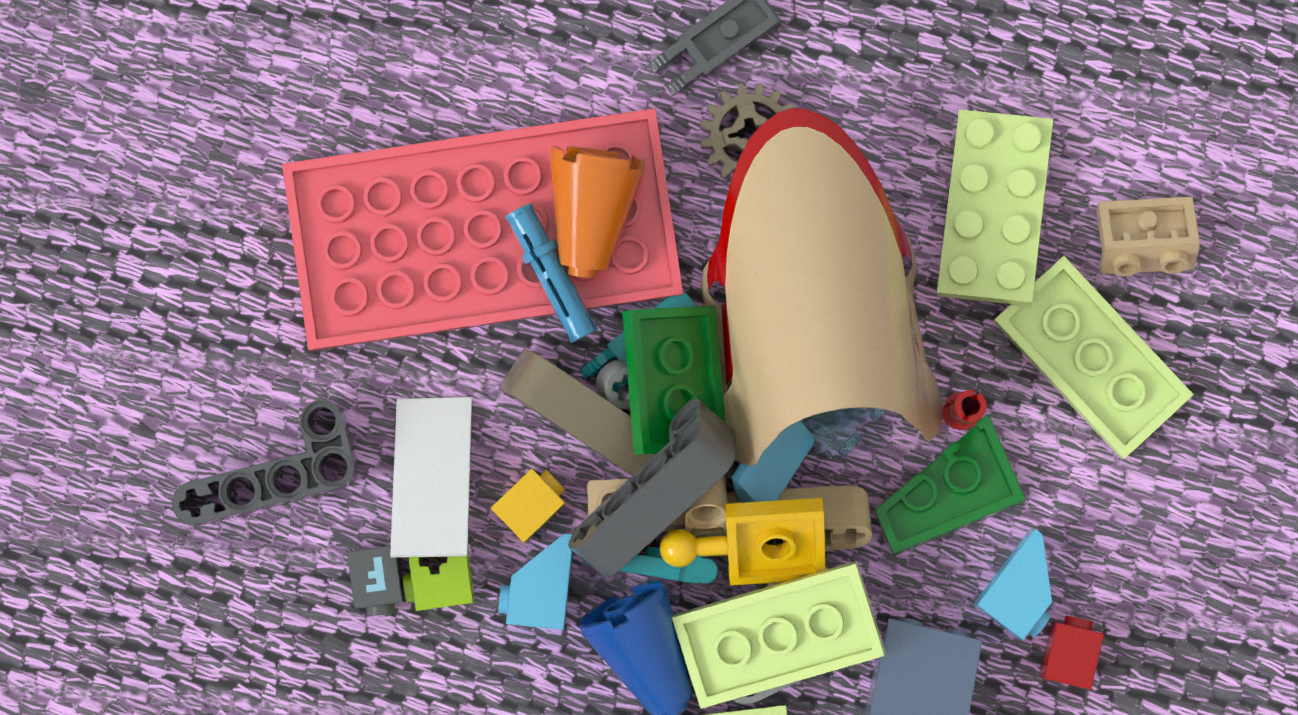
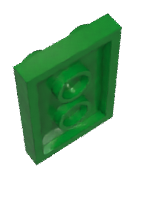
[622,306,725,455]

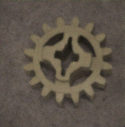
[700,83,794,180]

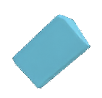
[731,421,815,503]

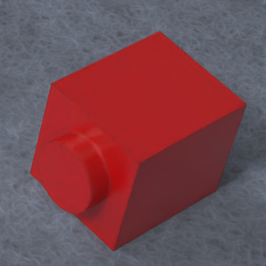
[1039,615,1104,690]

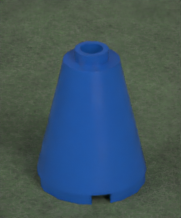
[578,580,693,715]

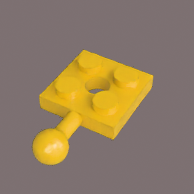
[660,497,825,585]

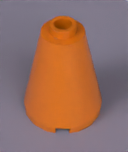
[550,146,645,278]

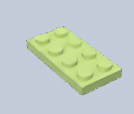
[937,109,1053,306]
[993,256,1194,460]
[672,561,886,709]

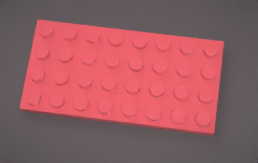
[282,108,683,351]

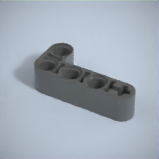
[568,399,736,578]
[172,400,358,525]

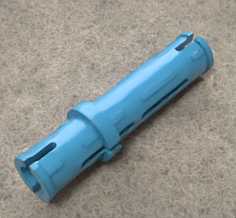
[505,203,598,343]

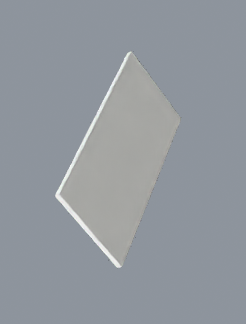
[390,397,472,558]

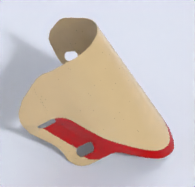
[701,108,942,466]

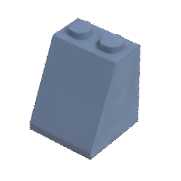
[863,618,982,715]

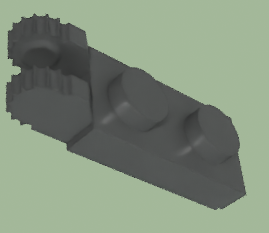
[649,0,781,96]

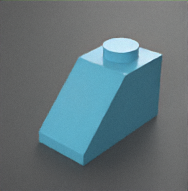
[973,529,1052,640]
[498,533,573,630]

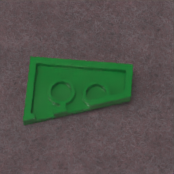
[875,414,1026,557]

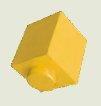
[491,469,566,543]

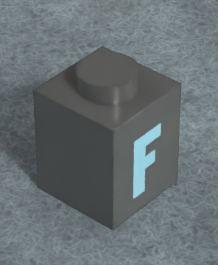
[347,546,406,617]

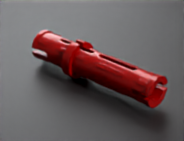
[942,390,987,431]

